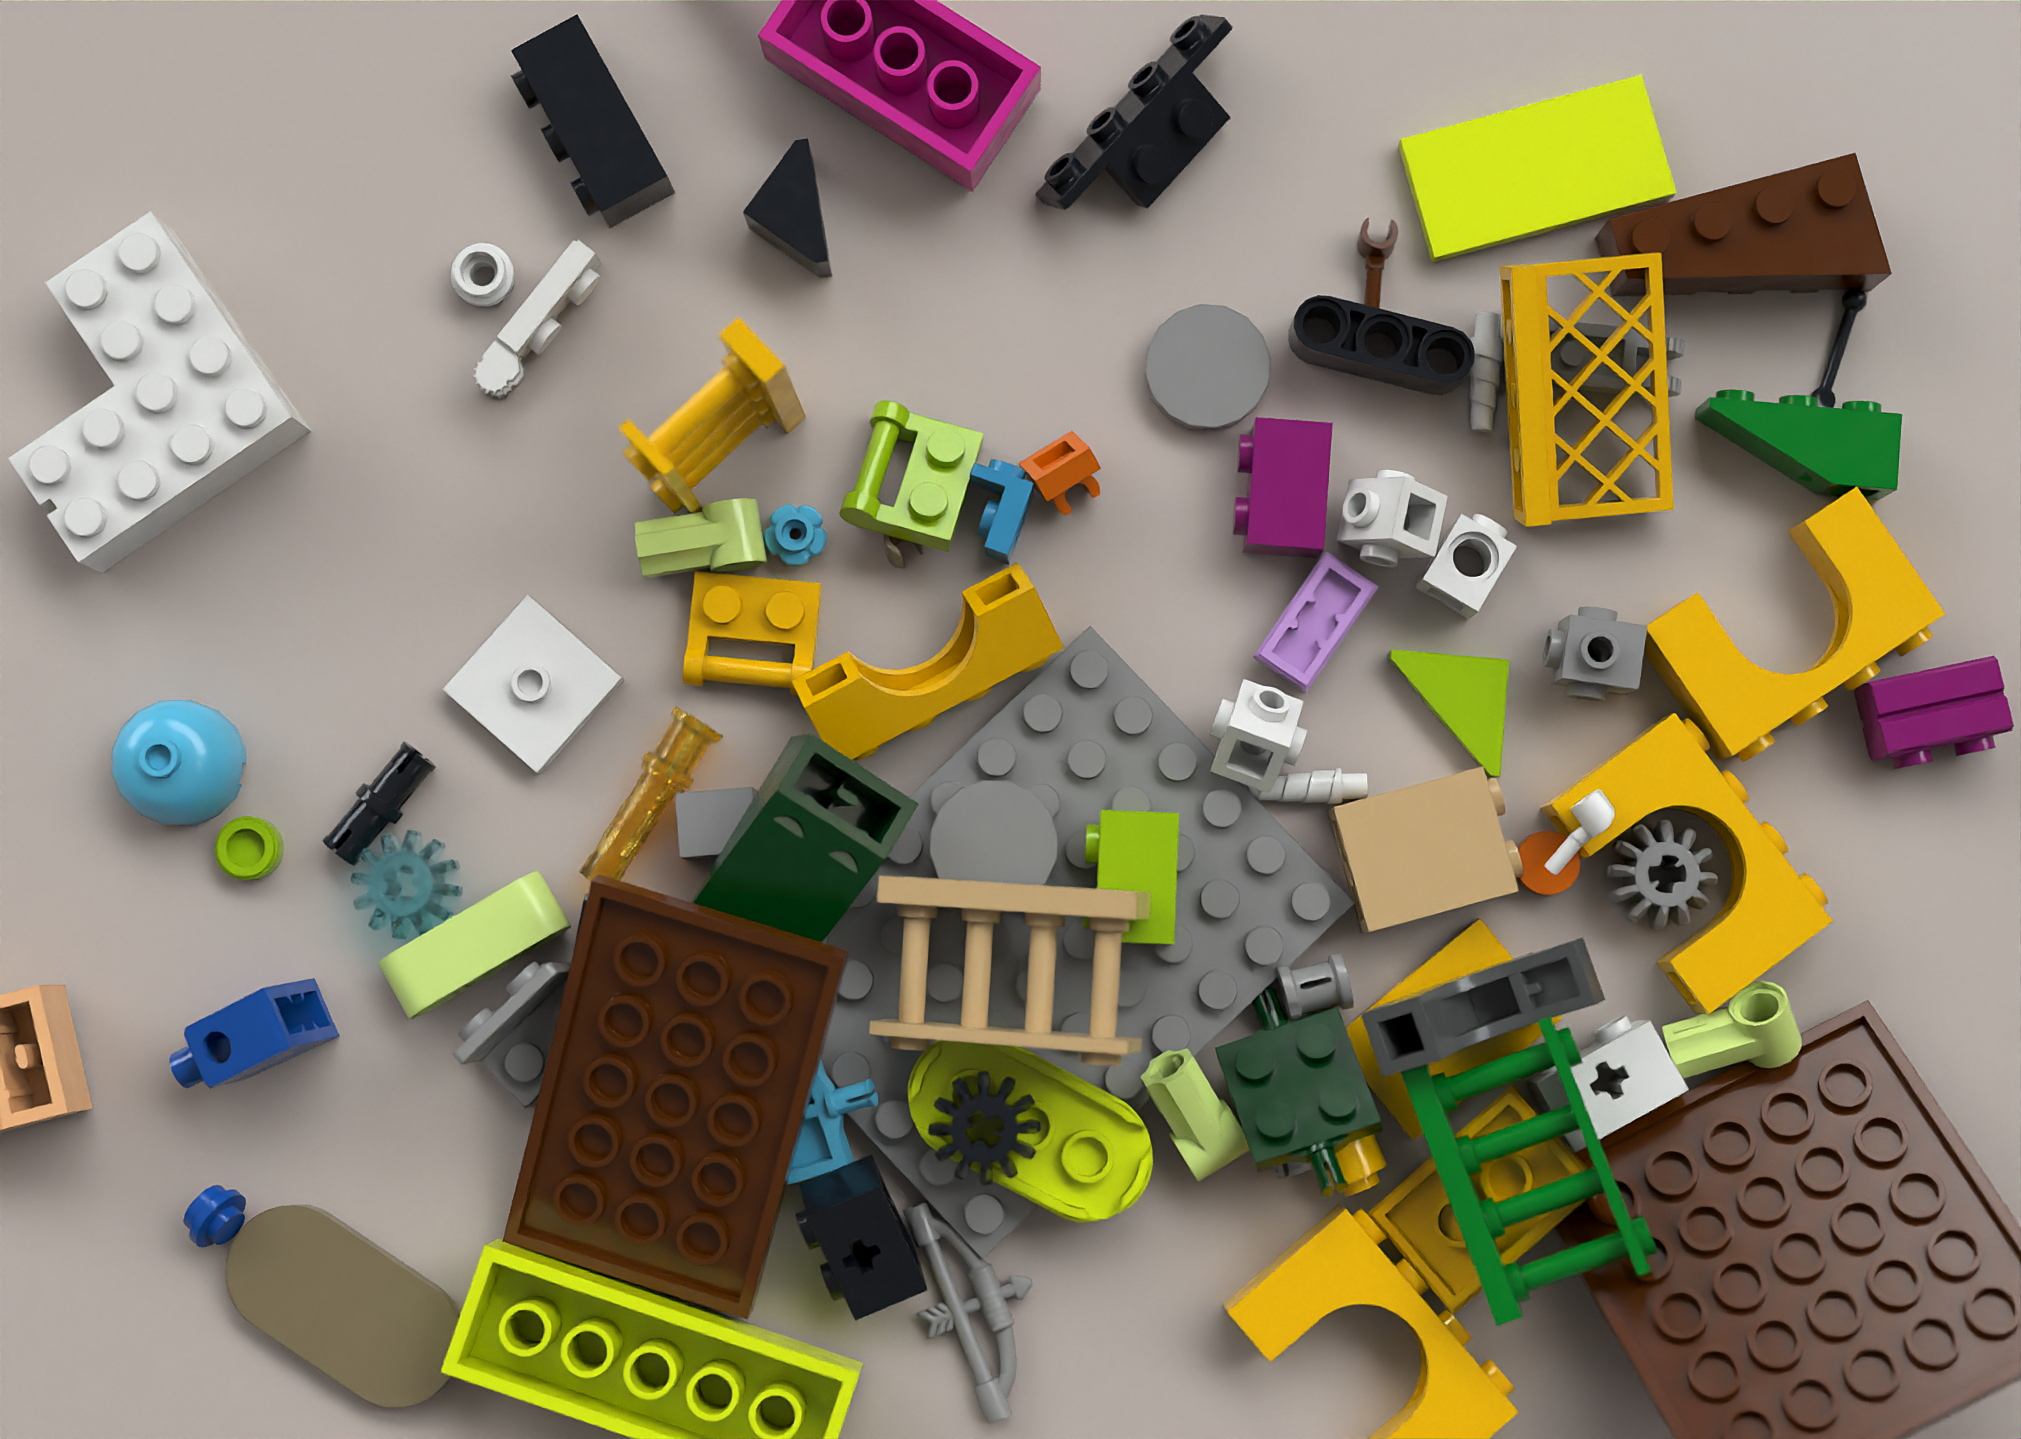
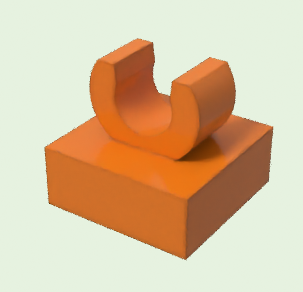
[1019,431,1101,515]

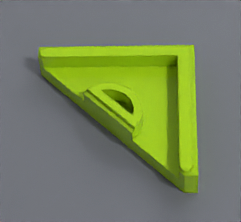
[1388,649,1509,778]

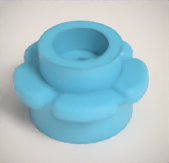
[764,504,827,566]

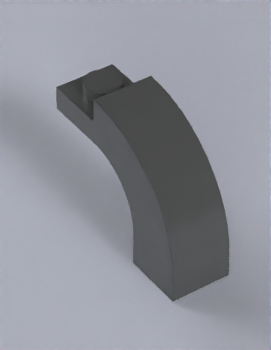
[1361,937,1605,1077]

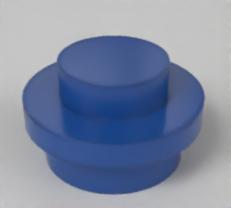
[183,1185,246,1247]

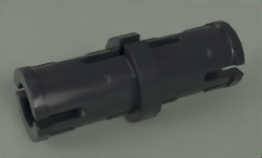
[322,741,436,866]

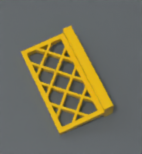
[1499,252,1674,527]

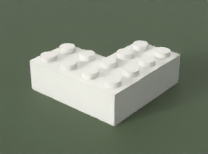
[8,211,311,573]

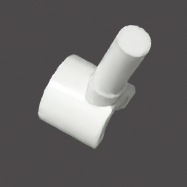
[1544,789,1615,875]

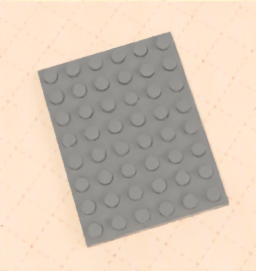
[821,626,1355,1259]

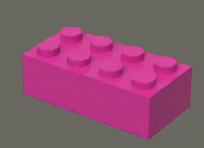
[758,0,1041,192]

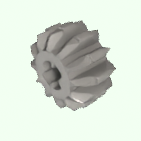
[1604,820,1718,930]

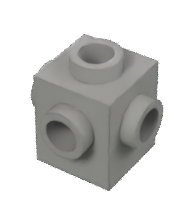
[1543,607,1647,702]

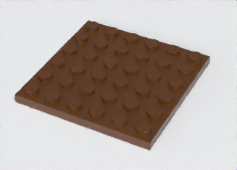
[1553,1000,2021,1439]

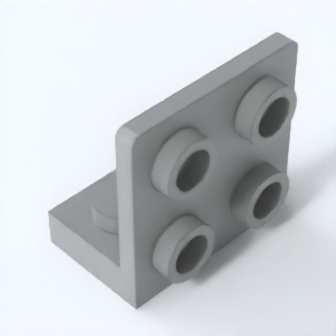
[453,962,571,1108]

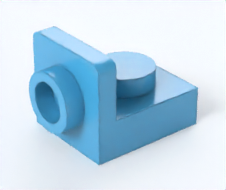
[970,459,1034,564]

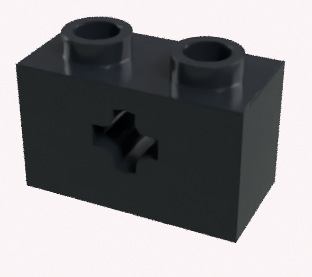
[795,1154,928,1321]

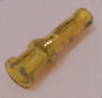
[579,706,723,881]

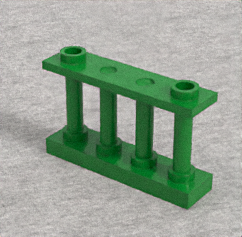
[1400,1017,1658,1326]

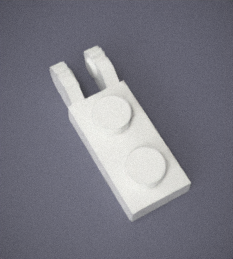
[473,240,601,399]

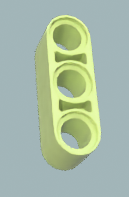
[378,870,571,1020]

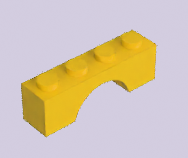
[792,562,1064,761]

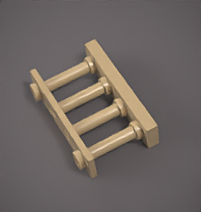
[869,876,1151,1066]

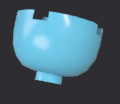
[111,700,246,826]

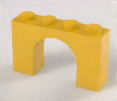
[1644,487,1945,762]
[1540,713,1833,1014]
[1223,1204,1519,1439]

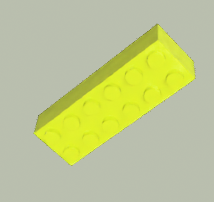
[441,1238,864,1439]

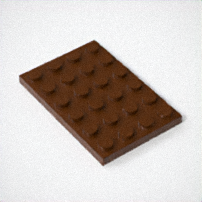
[503,874,850,1319]

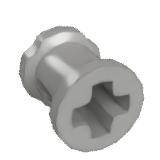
[1277,952,1354,1021]

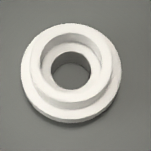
[451,243,515,307]

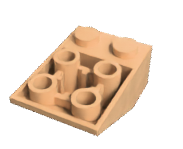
[0,985,93,1133]

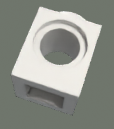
[1414,513,1517,619]

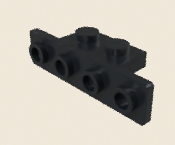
[1036,14,1233,210]

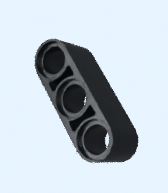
[1288,295,1475,395]

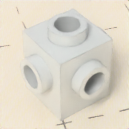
[1337,470,1448,567]
[1209,679,1307,794]

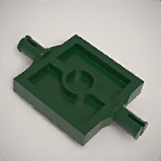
[1215,988,1383,1197]

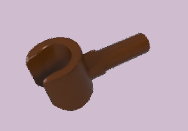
[1357,218,1399,308]

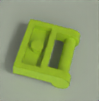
[839,400,984,552]

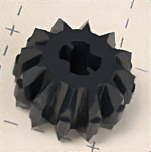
[928,1071,1041,1185]

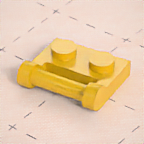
[683,571,823,696]

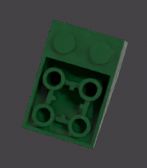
[691,734,919,942]

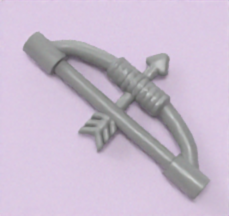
[903,1201,1032,1423]

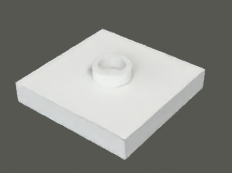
[443,594,625,774]

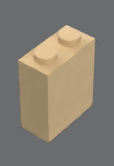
[1327,766,1523,933]

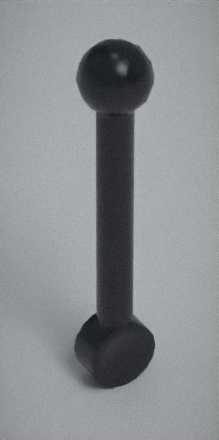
[1809,288,1867,408]

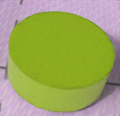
[214,816,284,881]

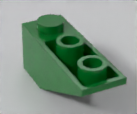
[1695,389,1902,500]

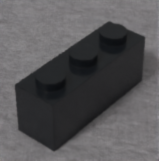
[511,14,675,228]

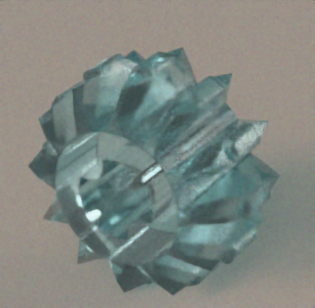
[350,830,463,939]

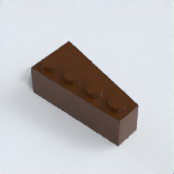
[1595,153,1892,297]

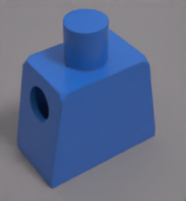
[169,978,339,1088]

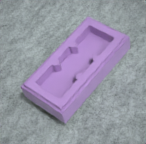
[1253,551,1379,693]

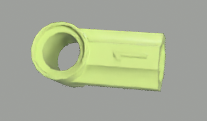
[635,498,767,578]
[1662,981,1802,1078]
[1140,1048,1250,1182]

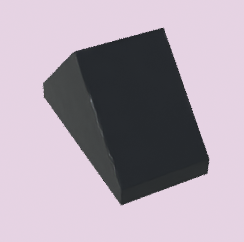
[743,138,832,278]

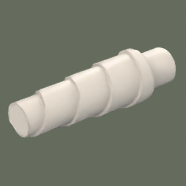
[1469,312,1504,432]
[1248,768,1368,805]

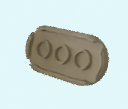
[225,1205,460,1408]

